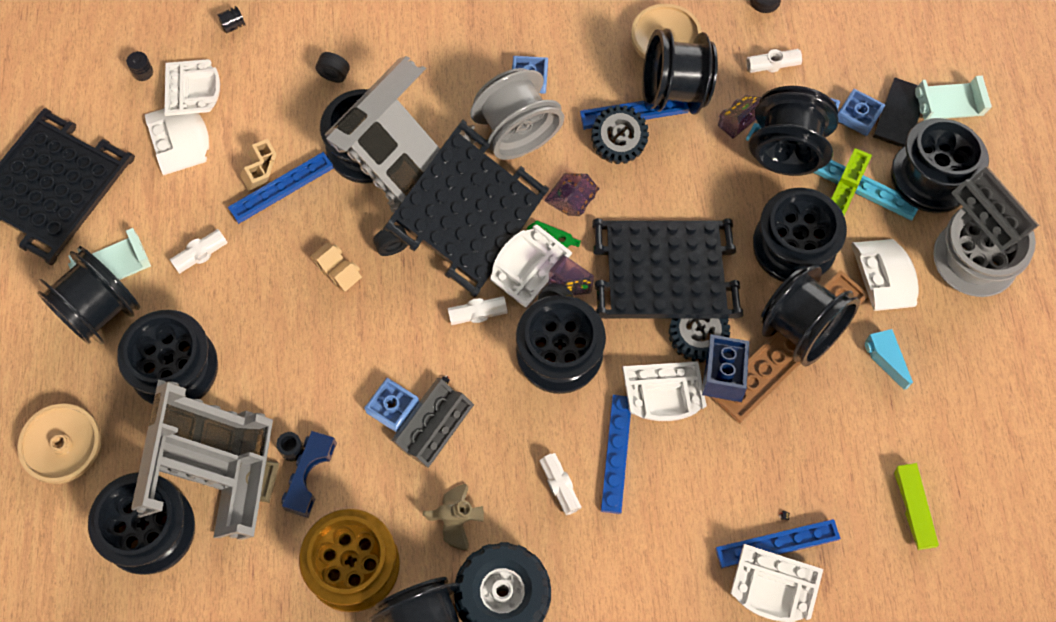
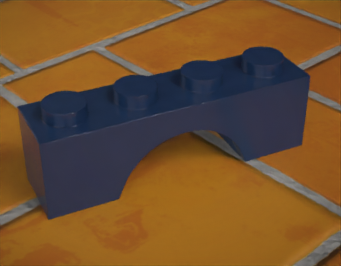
[281,431,337,518]

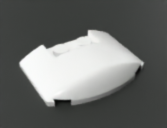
[165,59,220,116]
[145,108,209,175]
[490,225,572,308]
[851,239,919,311]
[622,361,707,421]
[731,544,823,622]

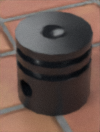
[217,6,246,34]
[126,51,154,81]
[276,432,304,462]

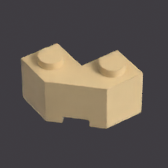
[240,139,277,191]
[310,242,362,292]

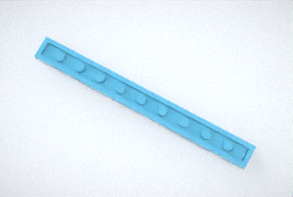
[746,123,918,221]

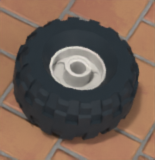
[454,542,551,622]

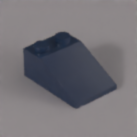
[702,334,749,402]

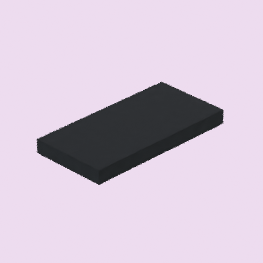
[873,77,920,148]

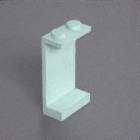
[915,76,992,120]
[68,228,151,280]

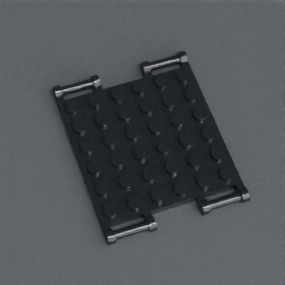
[0,108,135,265]
[383,119,549,298]
[592,218,744,319]

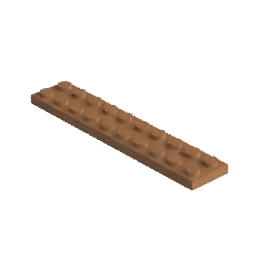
[711,270,869,424]

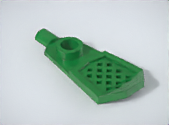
[526,221,581,248]

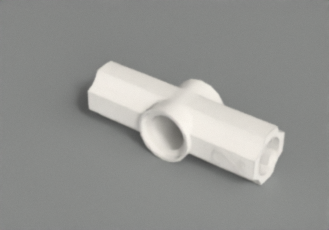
[746,49,802,73]
[169,229,227,274]
[448,296,507,325]
[539,453,581,516]

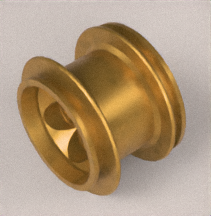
[299,509,400,612]

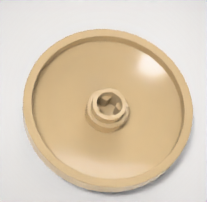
[631,4,702,60]
[17,404,101,484]

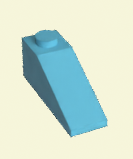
[865,329,913,389]

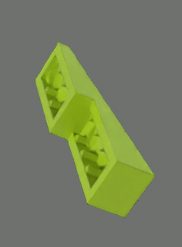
[831,148,872,215]
[894,463,939,550]

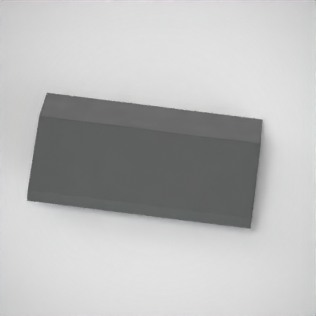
[951,167,1040,252]
[391,378,474,468]

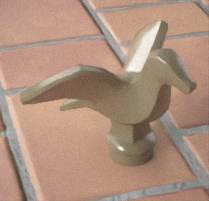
[423,484,484,550]

